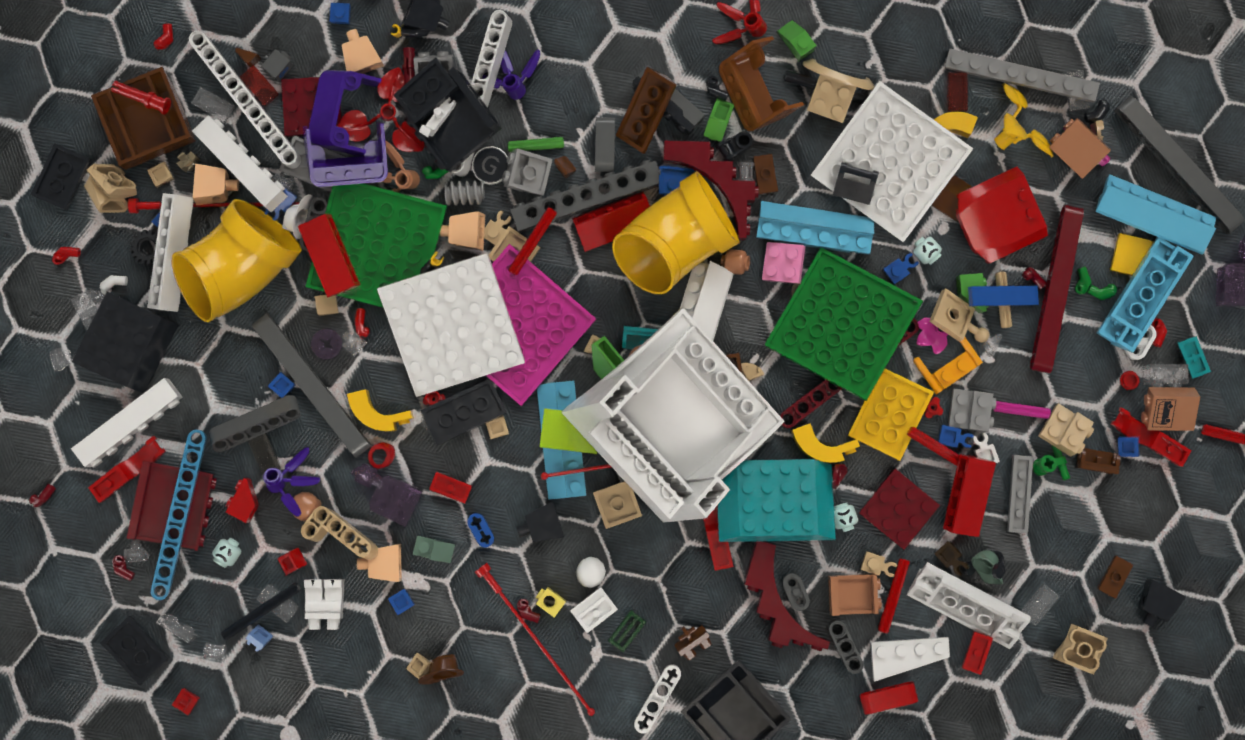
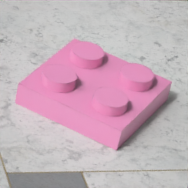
[762,242,805,284]

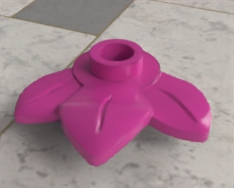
[917,318,948,354]

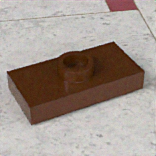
[753,154,778,195]
[1097,555,1133,599]

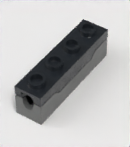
[632,65,705,135]

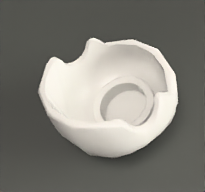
[576,557,606,588]

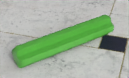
[508,137,564,152]

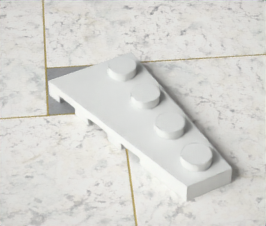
[870,637,950,682]

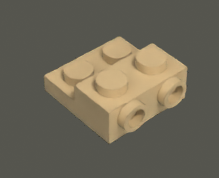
[1038,403,1094,457]

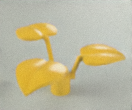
[994,83,1053,158]

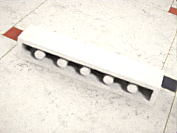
[192,115,288,212]
[147,193,193,312]
[71,378,182,468]

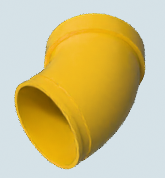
[612,171,739,294]
[171,199,302,322]

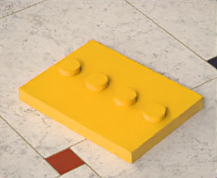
[848,369,934,461]

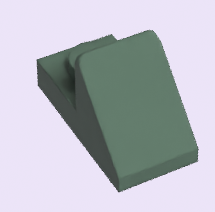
[413,536,455,563]

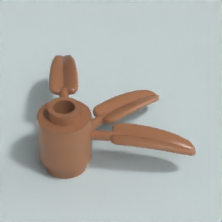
[382,141,420,193]

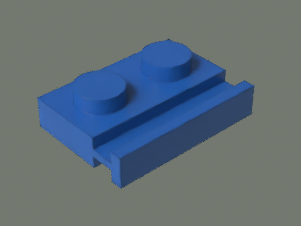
[659,166,694,195]

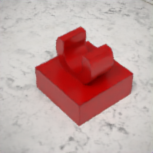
[172,688,200,715]

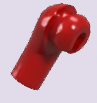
[154,23,173,50]
[52,246,81,265]
[355,308,369,337]
[1151,318,1167,347]

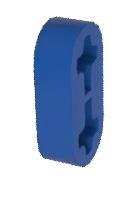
[467,513,495,547]

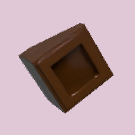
[235,48,261,68]
[554,156,576,178]

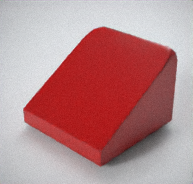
[277,548,307,575]

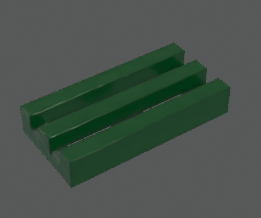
[608,610,646,652]

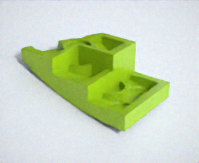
[540,408,597,454]

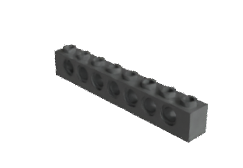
[510,160,660,233]

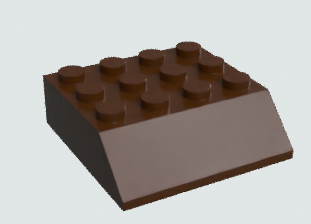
[91,67,196,170]

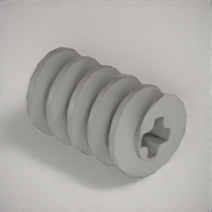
[445,180,485,205]

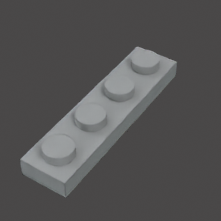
[1007,455,1033,534]

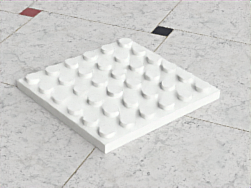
[811,81,973,242]
[377,252,525,397]

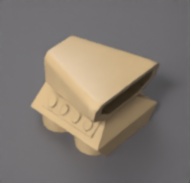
[84,164,137,213]
[1053,624,1108,675]

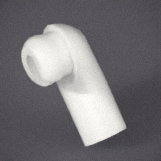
[99,275,128,295]

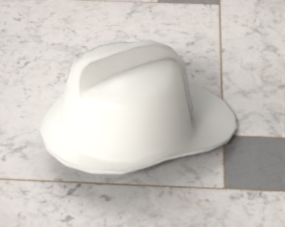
[282,194,314,239]

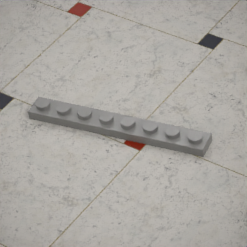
[944,49,1100,103]

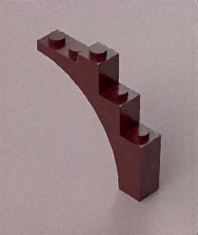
[663,141,759,240]
[743,541,830,651]

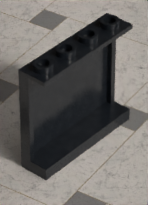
[402,66,502,172]

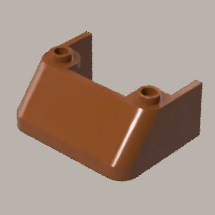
[719,36,804,131]

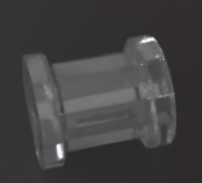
[738,162,754,181]
[203,642,227,661]

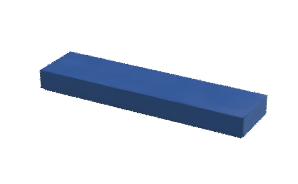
[968,286,1039,306]

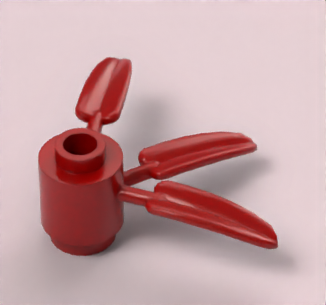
[712,0,767,44]

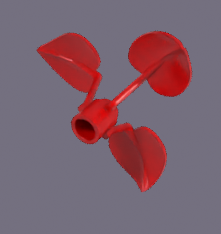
[337,67,424,152]

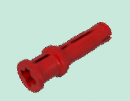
[111,80,171,115]

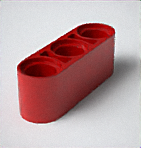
[859,681,919,714]

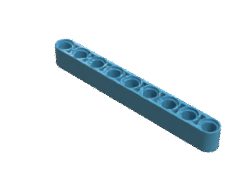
[151,430,207,600]

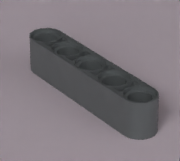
[209,395,301,452]

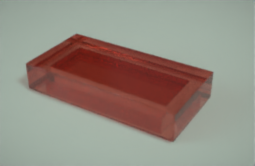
[240,65,279,106]
[947,73,968,112]

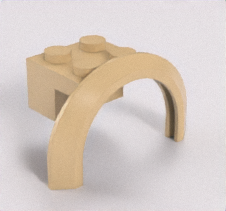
[803,58,875,123]

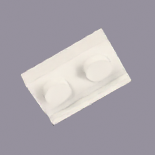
[570,587,618,633]

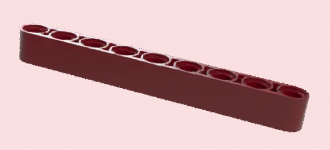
[1030,205,1084,374]
[779,319,919,428]

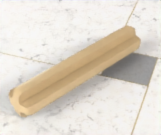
[995,272,1012,328]

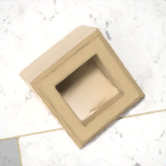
[315,295,339,316]
[406,653,432,679]

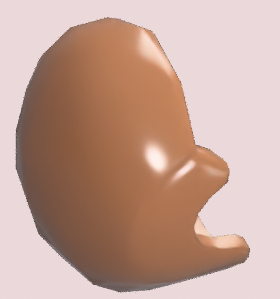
[293,492,321,522]

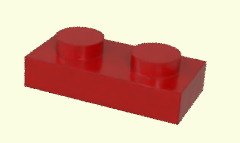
[429,472,472,504]
[961,631,993,675]

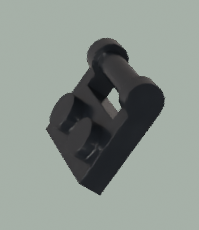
[833,162,879,205]

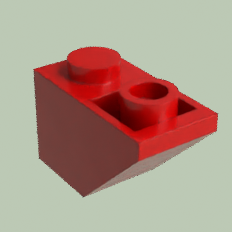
[226,478,259,523]

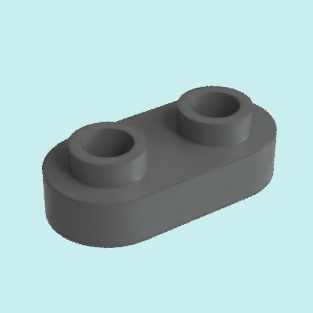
[782,573,810,611]

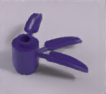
[473,49,540,100]
[263,447,320,517]

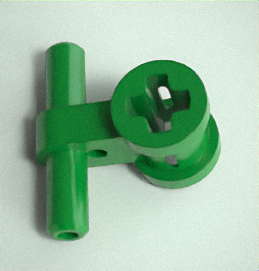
[1032,445,1070,480]

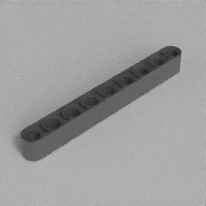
[1115,96,1245,234]
[252,313,372,458]

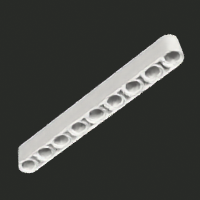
[452,10,512,177]
[189,31,301,169]

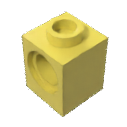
[535,587,566,618]

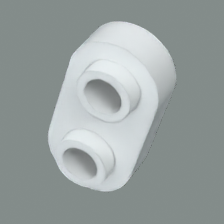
[1125,325,1156,360]

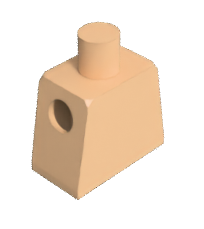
[342,29,384,74]
[193,164,239,205]
[440,212,485,251]
[357,544,402,582]

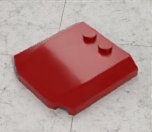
[956,166,1048,264]

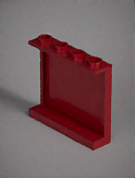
[127,461,217,551]

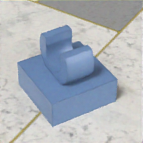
[245,624,273,651]

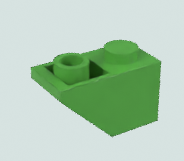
[956,273,989,313]

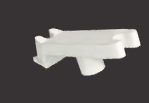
[419,97,457,137]

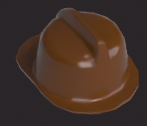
[418,654,464,685]

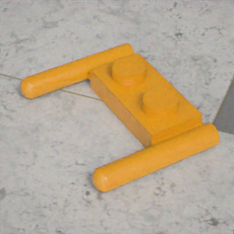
[913,337,983,394]

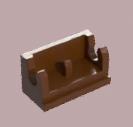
[1075,448,1120,474]

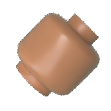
[721,249,750,275]

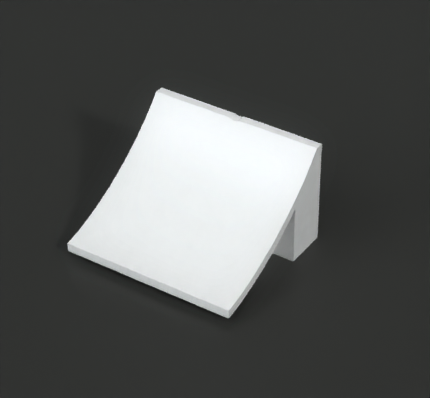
[561,308,784,523]

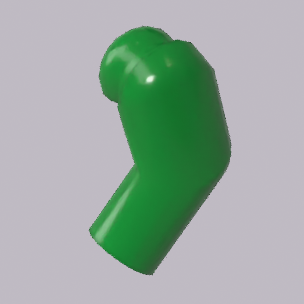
[422,166,449,179]
[1075,266,1091,295]
[1087,284,1117,300]

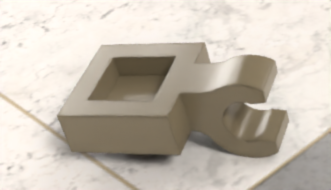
[176,151,201,172]

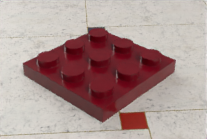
[281,77,342,137]
[858,468,940,550]

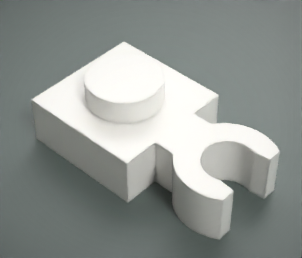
[972,432,1000,463]

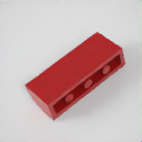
[572,192,650,252]
[298,214,360,298]
[943,454,996,537]

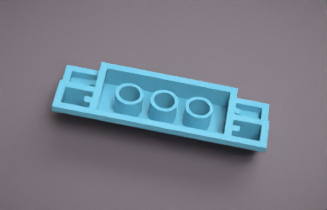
[1095,174,1216,255]
[756,201,874,255]
[1097,237,1194,353]
[537,381,586,500]

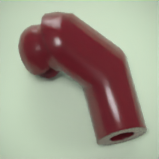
[1022,267,1047,290]
[29,484,56,507]
[112,555,135,582]
[517,598,541,623]

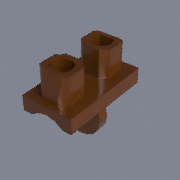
[674,625,711,660]

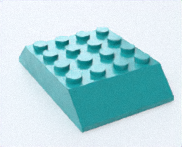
[718,459,836,542]

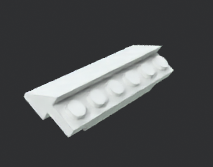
[680,261,734,341]
[907,562,1031,649]

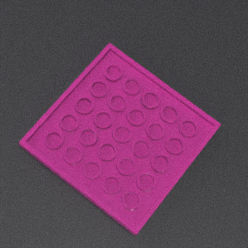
[486,244,596,406]

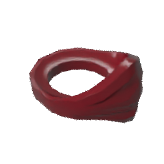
[832,463,848,489]

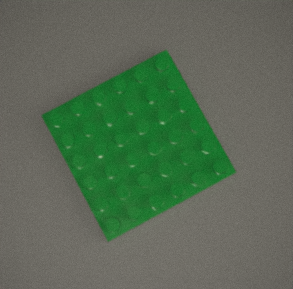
[305,183,447,308]
[764,247,923,401]

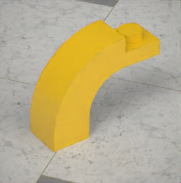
[934,112,978,138]
[347,389,414,431]
[790,423,860,463]

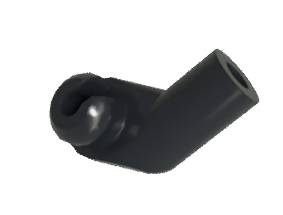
[706,76,729,102]
[1084,99,1110,122]

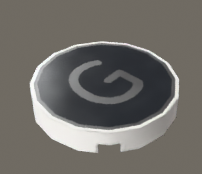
[472,146,509,185]

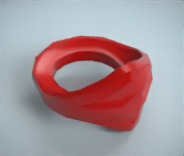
[368,442,395,469]

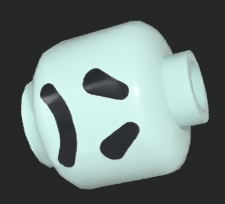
[913,236,942,265]
[834,502,858,532]
[212,538,241,568]

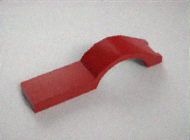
[1111,407,1192,467]
[88,436,166,503]
[703,505,734,571]

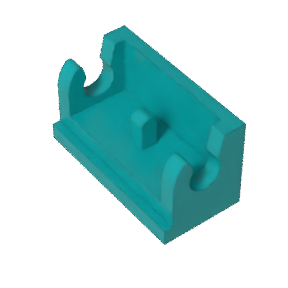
[622,326,659,349]
[1177,336,1211,379]

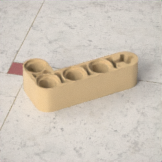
[301,506,378,560]

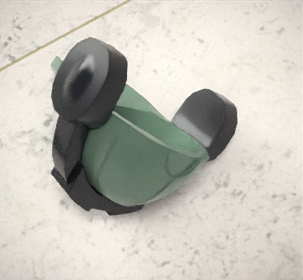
[963,550,1005,585]

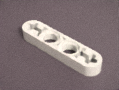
[634,664,681,733]

